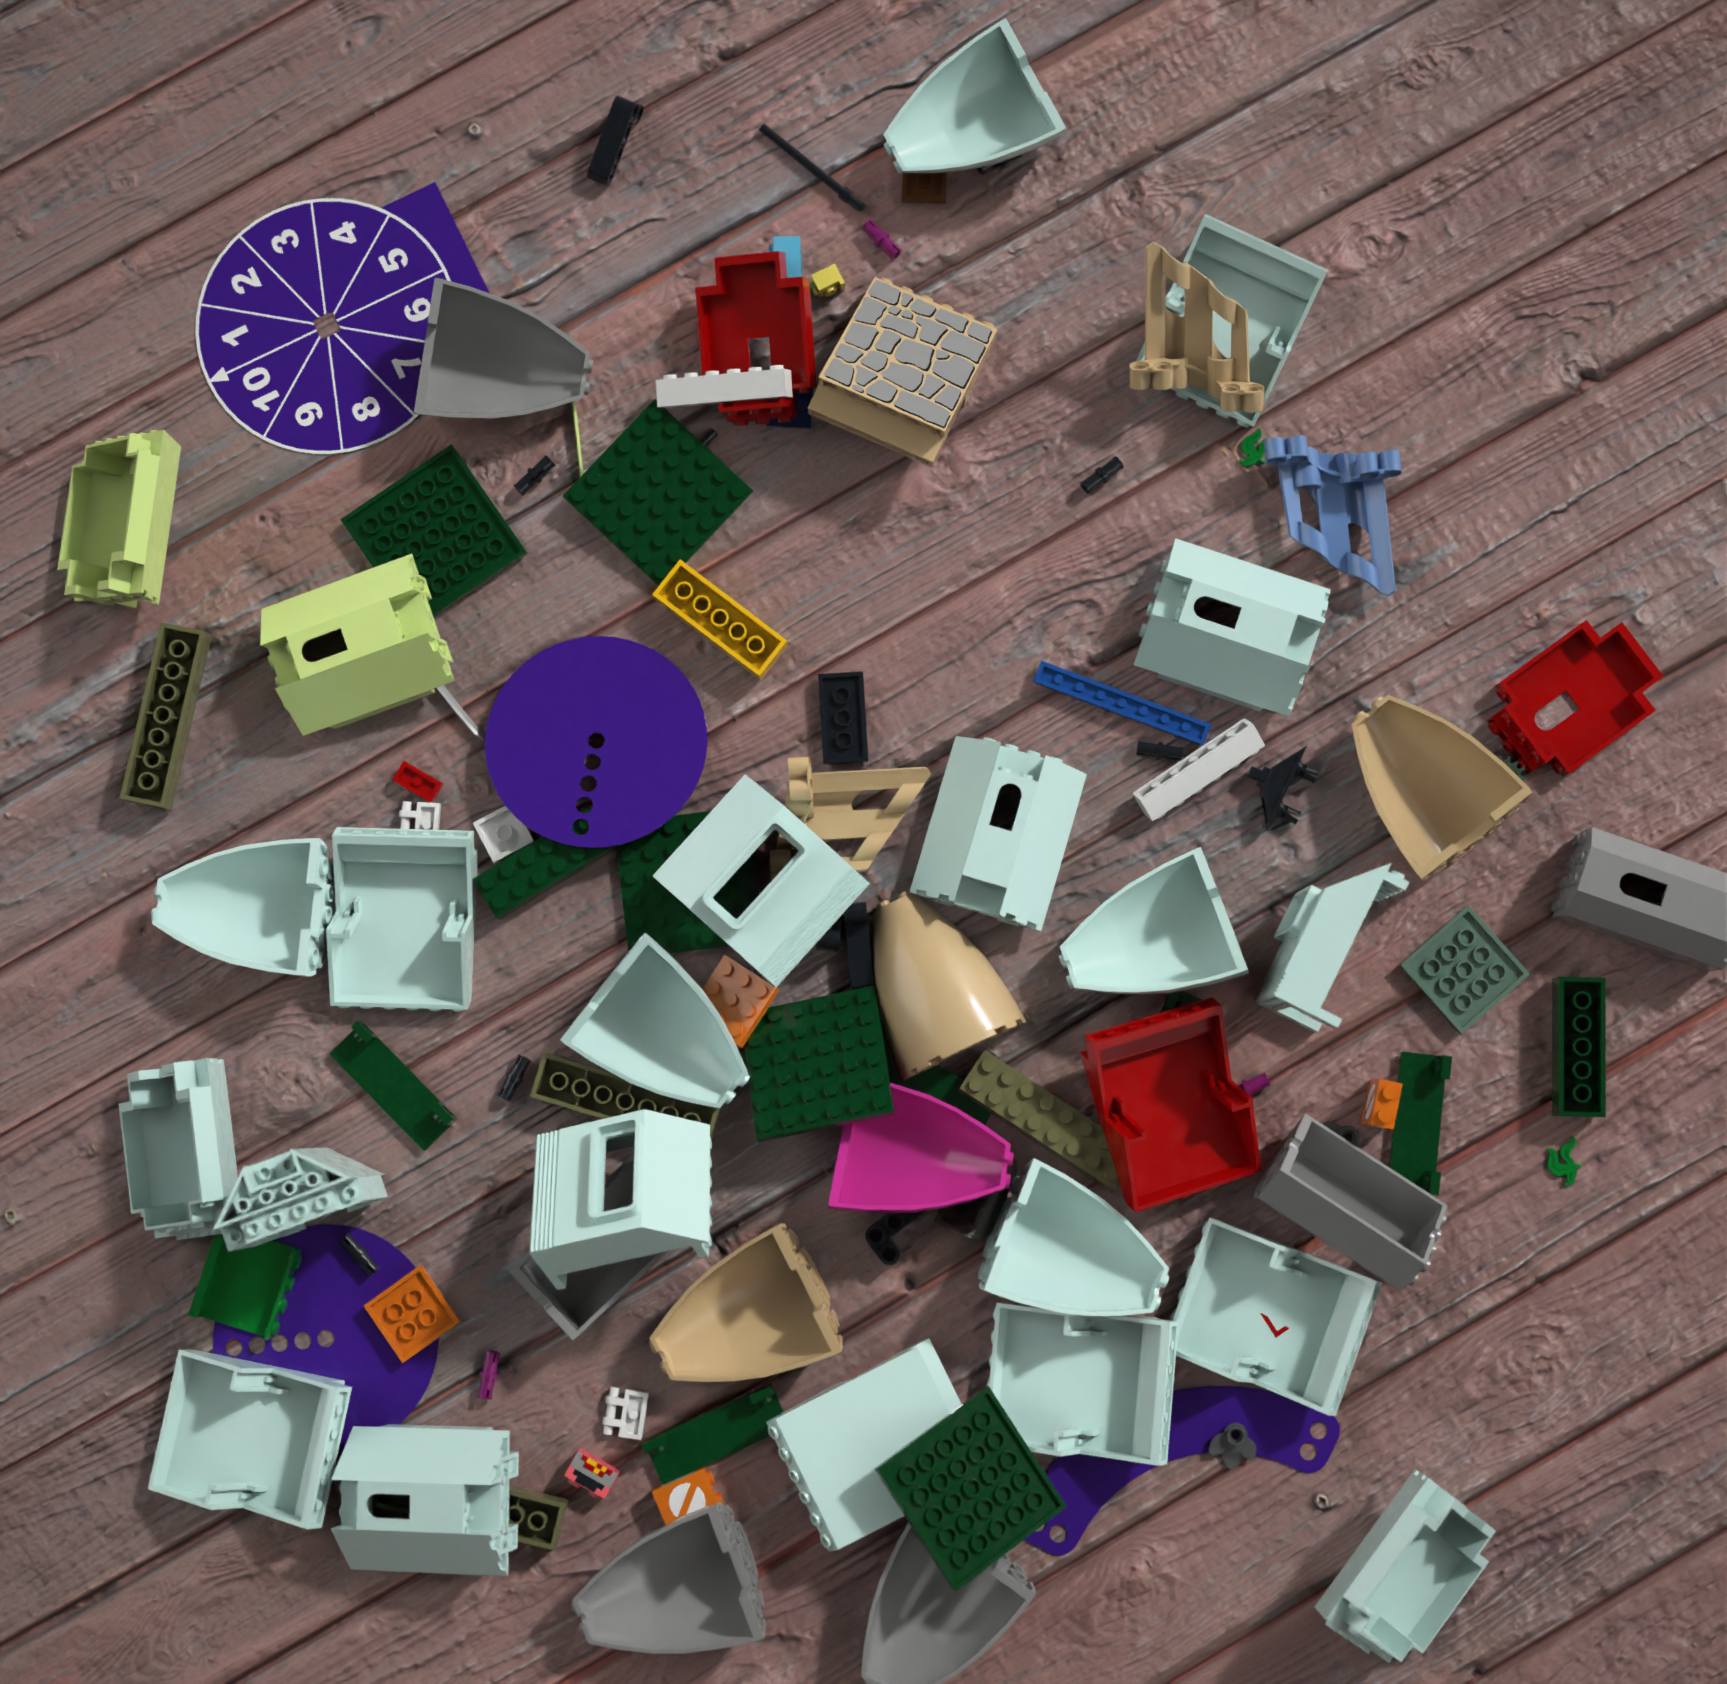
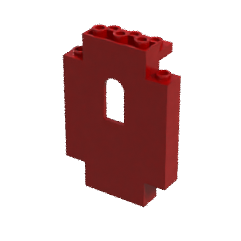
[695,251,817,426]
[1487,620,1664,777]

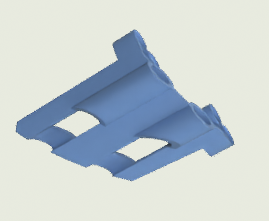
[1263,435,1402,597]

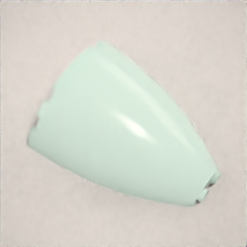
[883,18,1067,174]
[151,838,336,976]
[1059,847,1249,995]
[560,933,750,1108]
[978,1158,1169,1316]

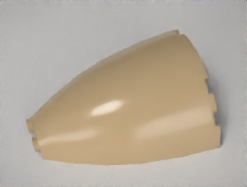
[1352,695,1533,880]
[872,890,1026,1081]
[649,1223,843,1382]

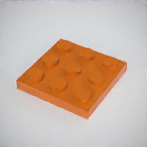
[702,954,780,1048]
[364,1265,461,1363]

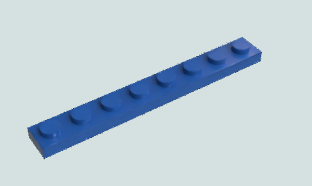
[1033,660,1211,746]

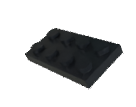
[818,671,869,765]

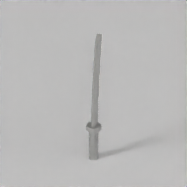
[436,685,485,741]

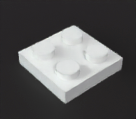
[473,806,534,864]

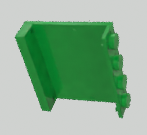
[188,1234,302,1340]

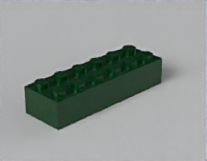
[473,808,616,920]
[1552,977,1606,1117]

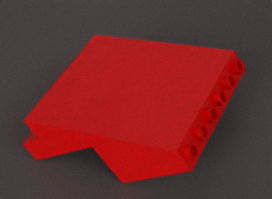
[1079,997,1262,1212]

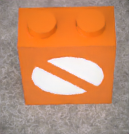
[1360,1079,1403,1130]
[652,1466,725,1525]

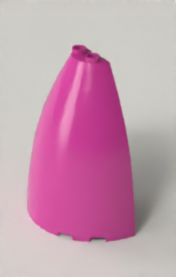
[828,1083,1014,1213]

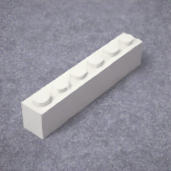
[656,365,793,408]
[1132,718,1265,821]

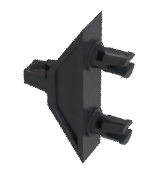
[1247,746,1320,830]

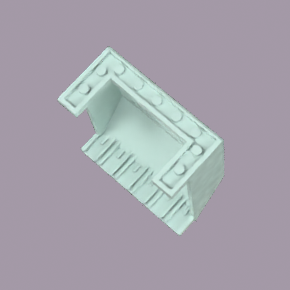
[653,774,870,987]
[1254,863,1409,1033]
[529,1109,712,1290]

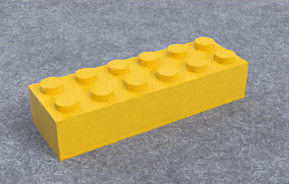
[652,560,788,681]

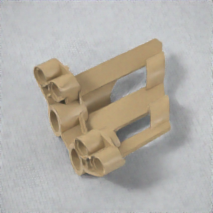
[1130,242,1264,412]
[770,757,931,881]

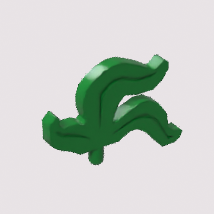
[1239,428,1266,467]
[1546,1136,1581,1186]

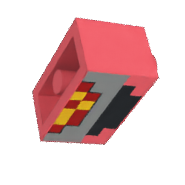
[564,1448,621,1499]

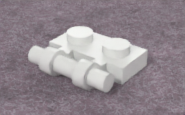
[399,801,441,830]
[602,1386,649,1440]

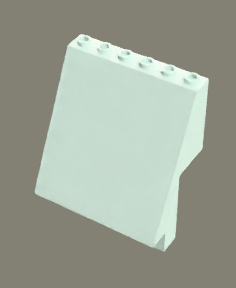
[1136,214,1328,428]
[326,827,478,1012]
[1170,1217,1383,1416]
[987,1302,1179,1466]
[766,1338,961,1552]
[148,1350,352,1529]

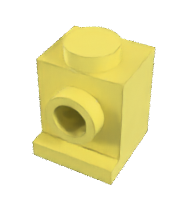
[810,264,845,298]

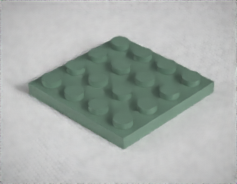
[1399,905,1530,1035]

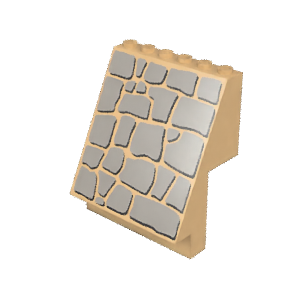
[808,277,998,468]

